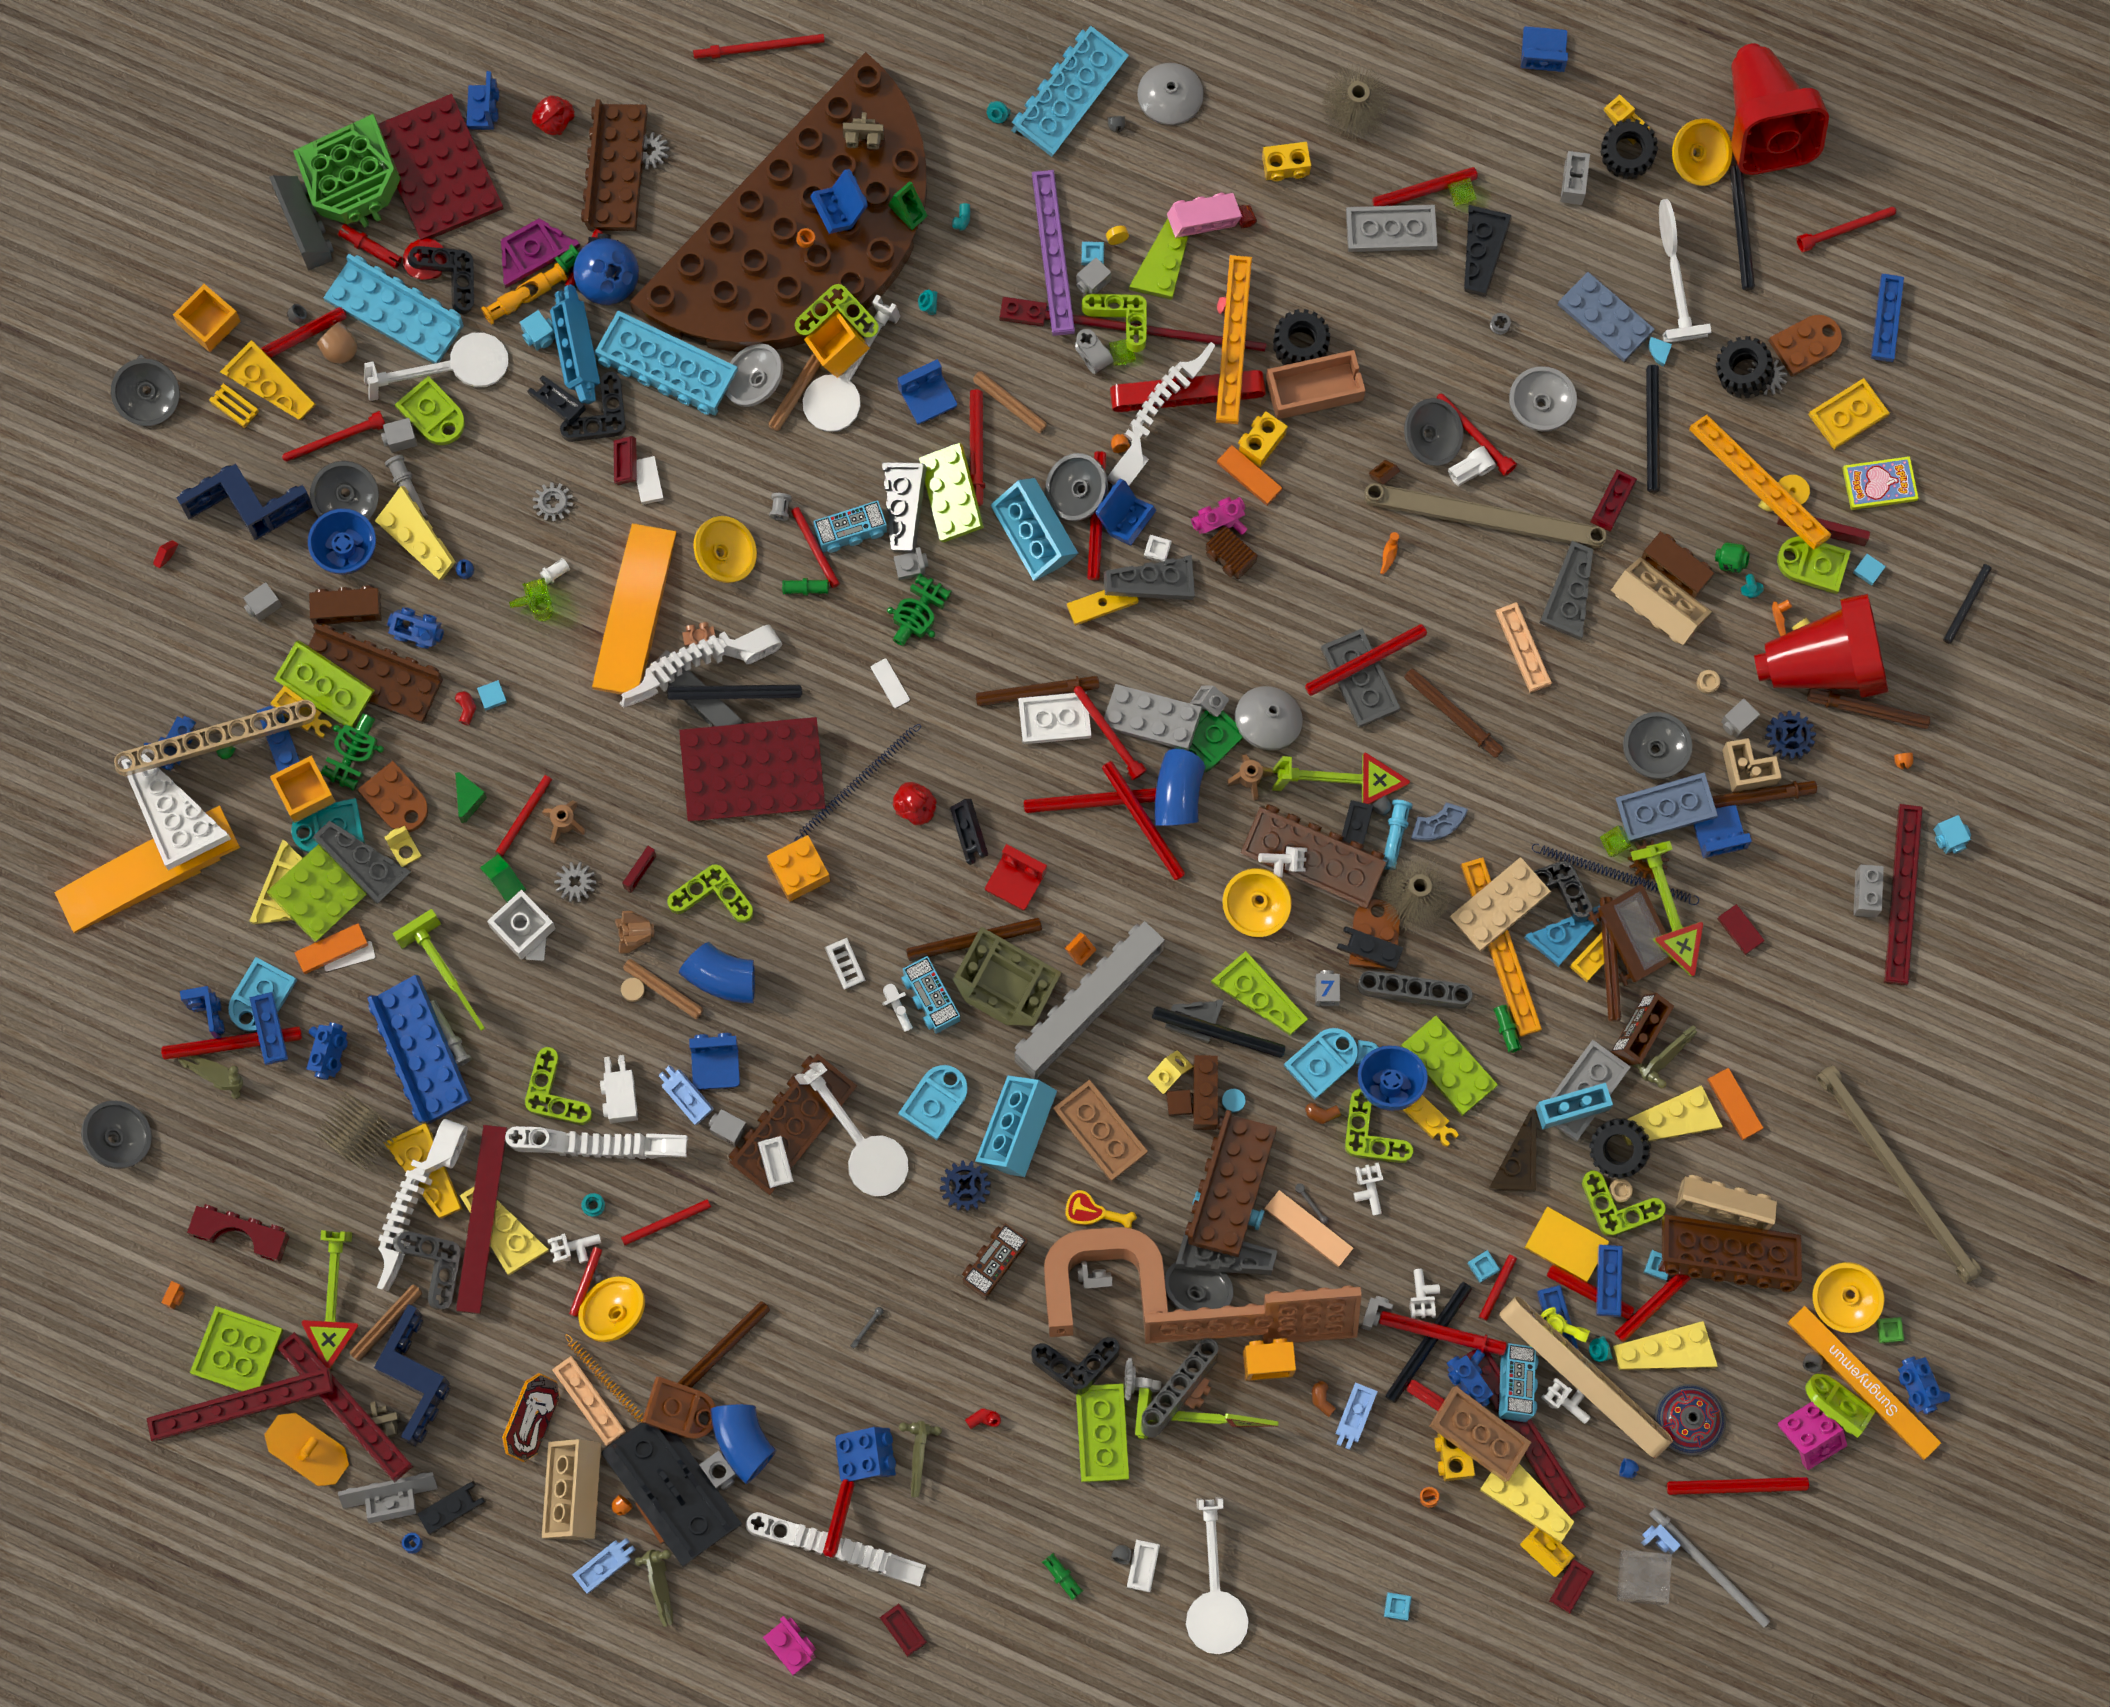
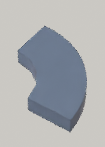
[1411,802,1468,842]

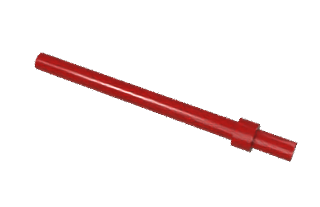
[693,34,825,59]

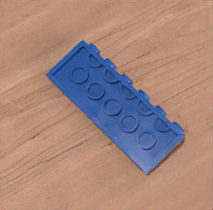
[367,975,472,1124]

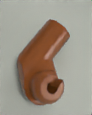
[1305,1103,1341,1124]
[1312,1381,1336,1417]

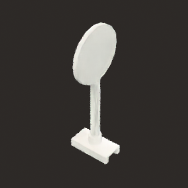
[1659,199,1711,343]
[803,295,900,432]
[364,333,508,401]
[795,1063,908,1196]
[1186,1497,1248,1654]

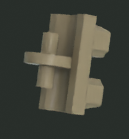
[843,112,884,149]
[365,1401,401,1438]

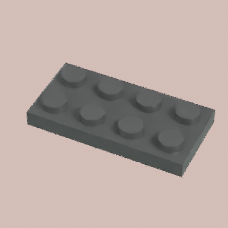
[1321,628,1401,728]

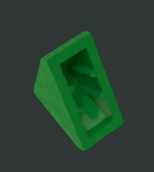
[888,181,928,230]
[455,772,487,823]
[480,854,526,903]

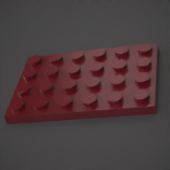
[378,94,504,240]
[679,717,826,822]

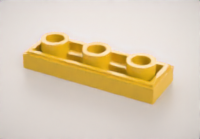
[1067,590,1138,626]

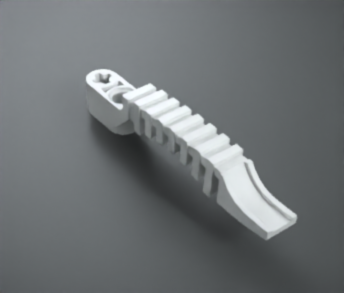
[1107,342,1215,486]
[620,625,782,708]
[377,1119,468,1291]
[505,1126,688,1159]
[745,1512,926,1586]

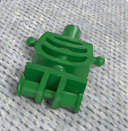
[887,573,952,647]
[321,713,384,791]

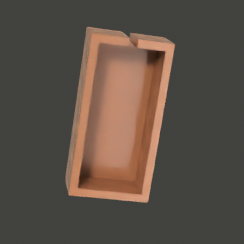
[1266,350,1365,420]

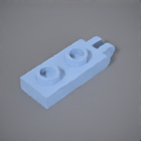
[659,1065,714,1125]
[1335,1382,1378,1450]
[572,1538,636,1595]

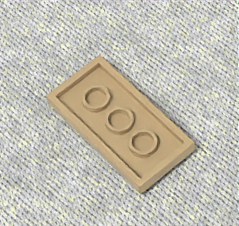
[1450,857,1551,952]

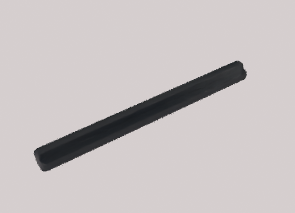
[1730,165,1755,291]
[1646,365,1660,493]
[667,684,802,700]
[1152,1006,1286,1058]
[1386,1282,1472,1403]

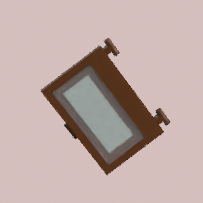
[1588,884,1673,986]

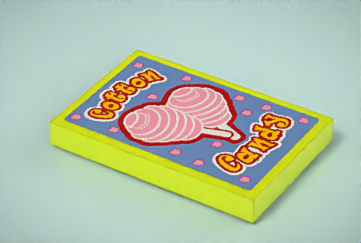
[1842,456,1919,510]

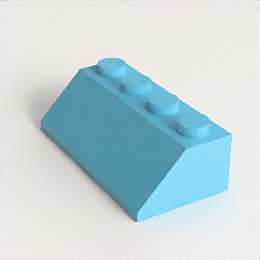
[990,478,1078,581]
[975,1076,1057,1177]

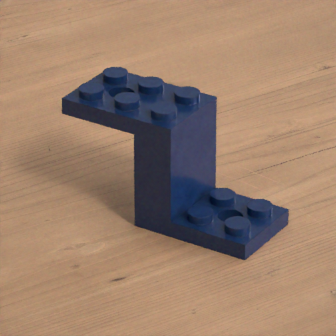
[176,463,313,540]
[374,1304,451,1447]

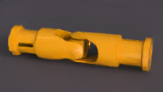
[481,263,568,325]

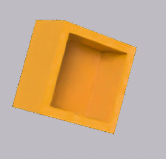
[173,284,241,352]
[804,309,870,378]
[270,755,336,823]
[767,835,830,902]
[1243,1338,1296,1381]

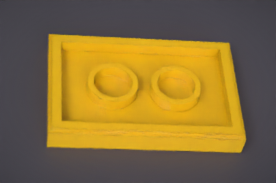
[1808,378,1890,450]
[1524,1207,1609,1282]

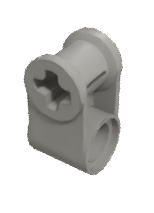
[1075,329,1113,374]

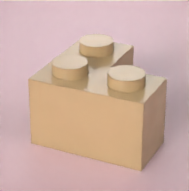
[1722,738,1781,793]

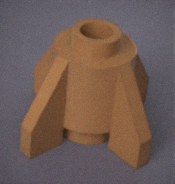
[1227,754,1273,800]
[542,800,586,844]
[615,911,654,954]

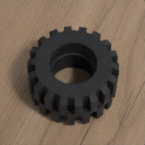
[1600,119,1658,179]
[1273,309,1330,365]
[1716,336,1775,398]
[1589,1118,1651,1179]

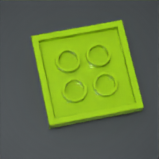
[267,844,367,942]
[190,1306,284,1392]

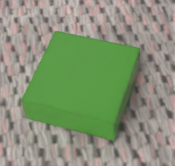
[1876,1317,1904,1344]

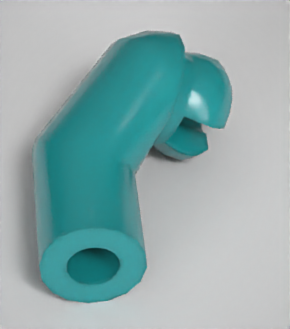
[952,203,970,231]

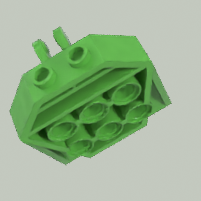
[293,114,401,227]

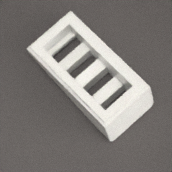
[824,938,865,990]

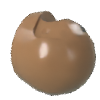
[317,322,357,364]

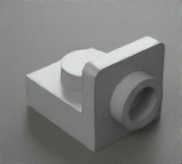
[894,547,928,580]
[1189,685,1229,717]
[1077,1261,1112,1289]
[1361,1296,1393,1331]

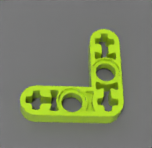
[795,284,879,338]
[1082,294,1147,352]
[667,865,753,923]
[525,1047,592,1125]
[1345,1089,1413,1163]
[1582,1170,1666,1237]

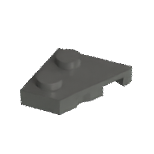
[1165,999,1224,1044]

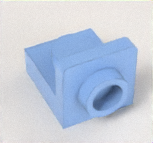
[1641,1524,1681,1554]

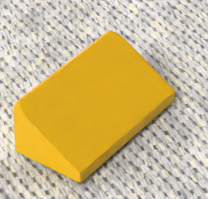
[1520,1527,1575,1577]

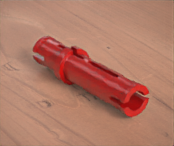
[338,224,402,269]

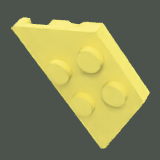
[249,840,303,925]

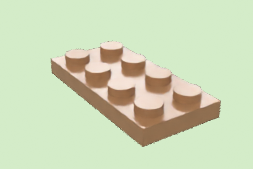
[1053,1080,1148,1182]
[1429,1386,1531,1482]

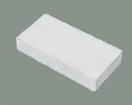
[637,456,664,505]
[758,1136,794,1188]
[1127,1540,1160,1593]

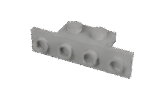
[338,1472,438,1524]

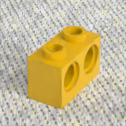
[1262,142,1311,181]
[1238,411,1288,468]
[1434,1433,1475,1481]

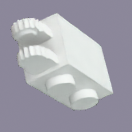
[600,1055,638,1124]

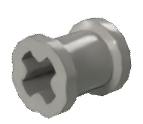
[769,493,792,521]

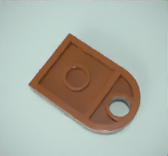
[1768,315,1842,377]
[357,761,428,833]
[1349,899,1400,971]
[642,1377,716,1439]

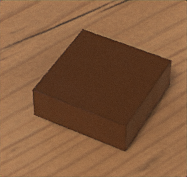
[1369,460,1400,485]
[1166,1090,1192,1116]

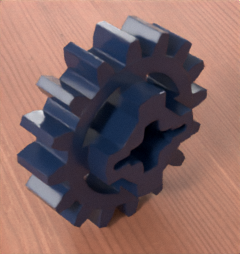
[1765,711,1816,761]
[940,1160,991,1212]

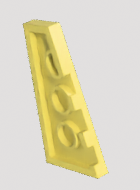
[375,486,456,580]
[1622,1085,1722,1146]
[460,1187,549,1276]
[1612,1321,1718,1370]
[1480,1464,1574,1543]

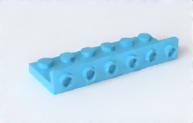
[1011,26,1129,157]
[323,254,464,364]
[595,311,738,416]

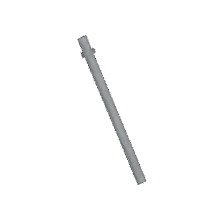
[1649,1508,1770,1628]

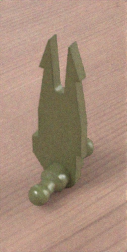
[1633,1026,1697,1089]
[178,1055,243,1099]
[899,1421,942,1498]
[634,1549,673,1627]

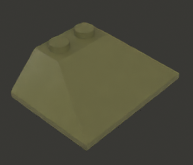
[953,927,1062,1026]

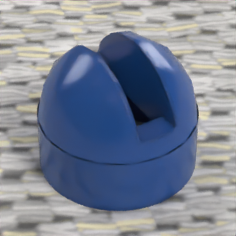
[455,559,474,579]
[1619,1458,1639,1479]
[402,1533,423,1554]

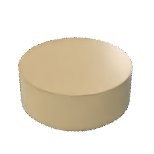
[1697,670,1720,694]
[621,978,645,1002]
[1609,1179,1633,1203]

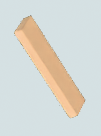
[1495,602,1552,693]
[1264,1190,1353,1268]
[552,1356,627,1447]

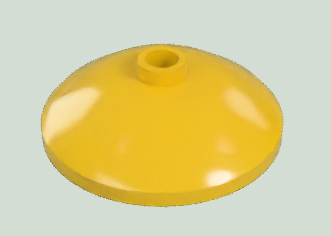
[1672,119,1732,186]
[694,516,757,583]
[1223,868,1292,937]
[1813,1262,1885,1333]
[579,1277,645,1342]

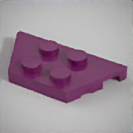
[501,218,580,288]

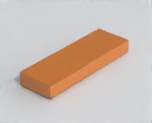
[1217,445,1282,506]
[294,923,368,975]
[1707,1068,1764,1141]

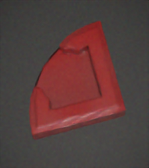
[153,540,179,569]

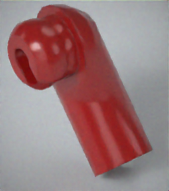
[455,691,476,726]
[965,1408,1001,1429]

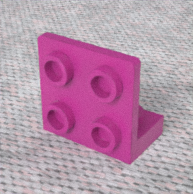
[1778,1402,1847,1470]
[763,1616,816,1676]

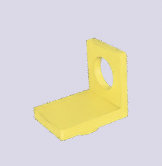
[385,826,421,867]
[1148,1050,1193,1094]

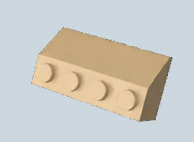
[1611,557,1712,645]
[1675,1175,1777,1230]
[542,1439,601,1540]

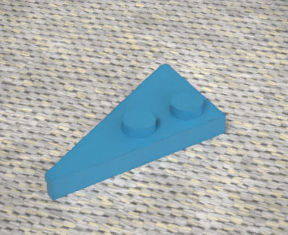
[1525,906,1600,967]

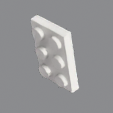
[1018,692,1091,744]

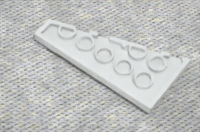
[121,754,231,870]

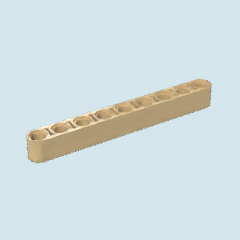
[114,700,316,776]
[1500,1296,1673,1458]

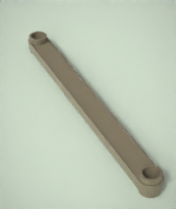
[1364,483,1607,549]
[1816,1065,1982,1283]

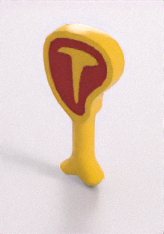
[1065,1190,1137,1229]

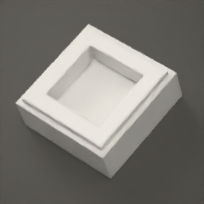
[1144,535,1172,562]

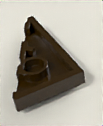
[1490,1109,1537,1192]

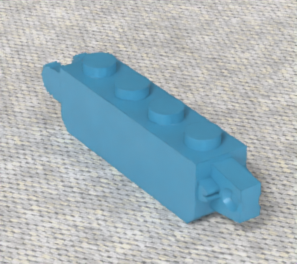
[550,284,600,404]

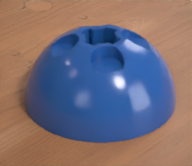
[574,238,639,305]
[308,509,376,575]
[1358,1046,1428,1111]

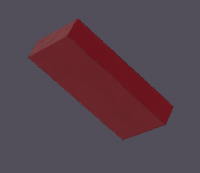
[614,436,637,485]
[622,846,657,893]
[1717,904,1765,955]
[1549,1559,1594,1614]
[879,1603,927,1657]

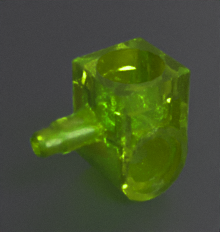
[509,578,554,621]

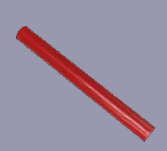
[791,507,840,588]
[495,775,552,856]
[621,1199,711,1246]

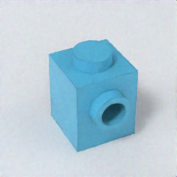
[520,310,555,350]
[1933,815,1971,854]

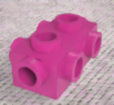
[1191,497,1247,535]

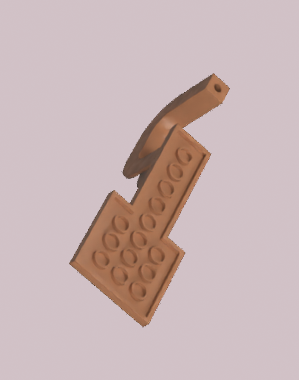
[1044,1227,1362,1344]

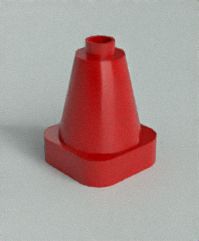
[1731,43,1829,175]
[1754,593,1889,698]

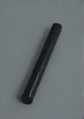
[1943,564,1992,644]

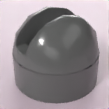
[1107,116,1125,132]
[287,304,307,324]
[1373,795,1391,815]
[1803,1352,1823,1373]
[1111,1545,1132,1565]

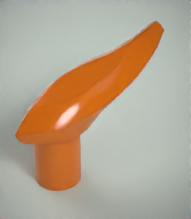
[1380,532,1399,575]
[1772,599,1792,636]

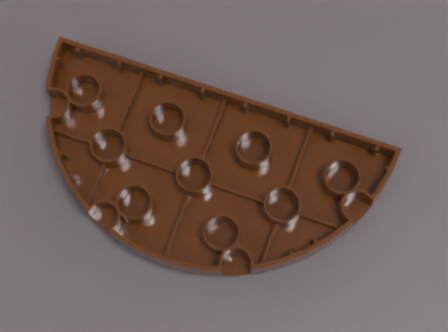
[630,52,927,352]

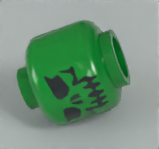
[1715,542,1750,574]

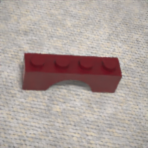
[187,1204,290,1263]

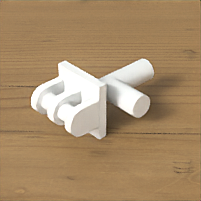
[1258,846,1307,877]
[882,984,913,1032]
[1353,1162,1383,1215]
[547,1234,601,1264]
[1409,1269,1440,1319]
[1541,1378,1590,1424]

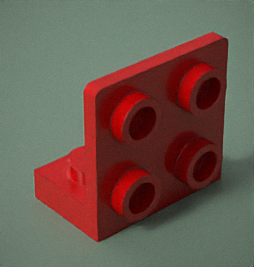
[985,844,1047,911]

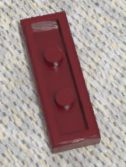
[1590,469,1637,532]

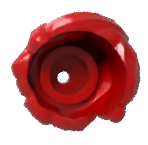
[532,95,575,136]
[893,782,937,826]

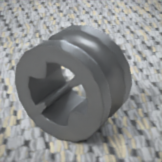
[1490,313,1511,335]

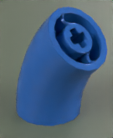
[1155,749,1205,826]
[679,942,755,1004]
[711,1404,777,1484]

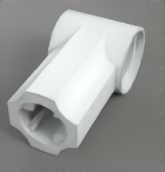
[1448,446,1496,487]

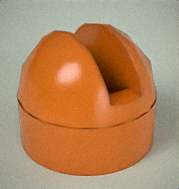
[796,228,815,249]
[1111,434,1130,453]
[1894,753,1913,770]
[1420,1487,1439,1508]
[612,1494,633,1516]

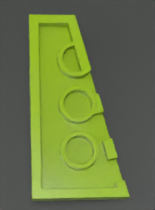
[1129,218,1189,300]
[1211,951,1308,1036]

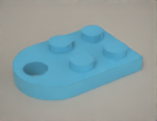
[228,957,297,1032]
[1284,1028,1357,1100]
[898,1065,967,1140]

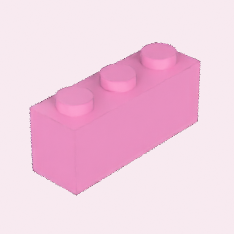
[1167,193,1242,238]

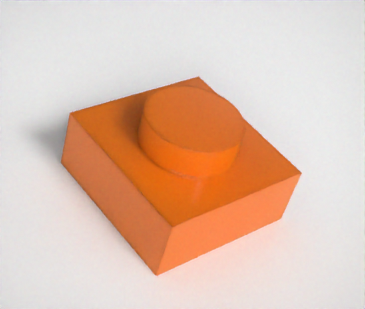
[1064,932,1097,966]
[161,1281,185,1310]

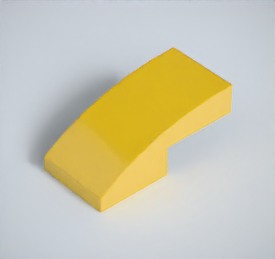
[1604,95,1650,145]

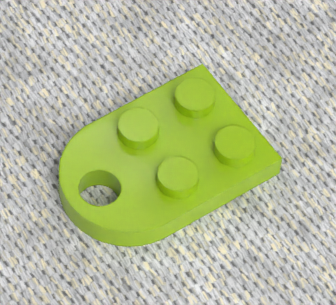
[395,376,465,445]
[1777,536,1851,594]
[1805,1374,1876,1438]

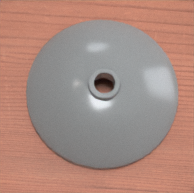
[1137,63,1203,125]
[725,344,783,407]
[1509,367,1577,431]
[1235,686,1303,751]

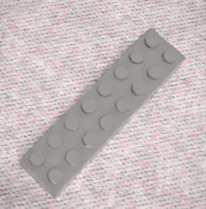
[1015,921,1165,1079]

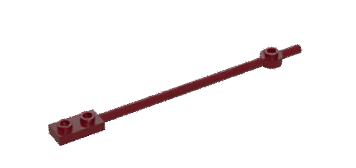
[999,297,1266,352]

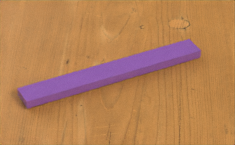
[1032,170,1075,336]

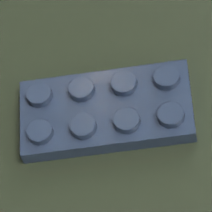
[1557,272,1654,362]
[1616,772,1718,843]

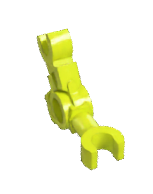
[1530,1307,1590,1347]

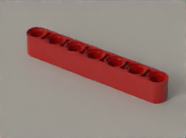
[1110,370,1266,412]

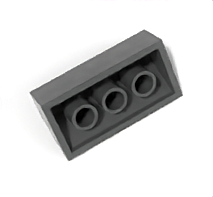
[269,175,334,271]

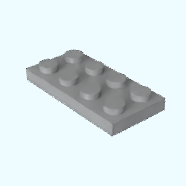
[1346,205,1437,252]
[1104,684,1203,751]
[1550,1040,1630,1142]

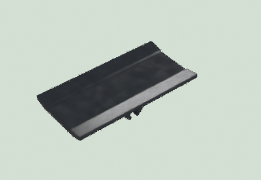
[601,1422,742,1567]

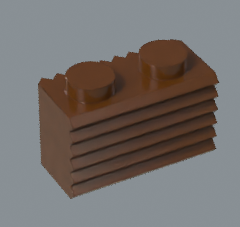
[1205,526,1258,580]

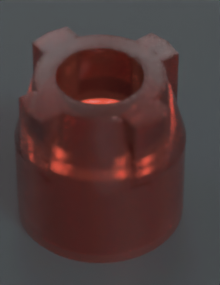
[1238,204,1257,228]

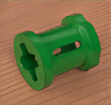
[555,244,579,273]

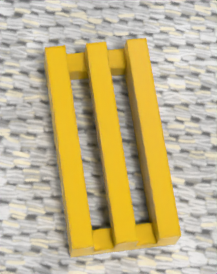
[209,383,259,428]

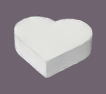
[1135,1377,1161,1392]

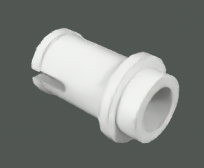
[540,558,570,584]

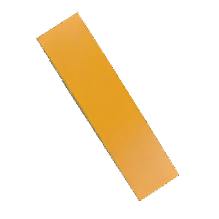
[592,523,677,695]
[54,806,240,933]

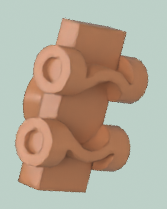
[682,622,715,647]
[1184,1378,1211,1410]

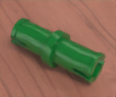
[782,578,829,596]
[1493,1005,1522,1053]
[1042,1553,1084,1600]

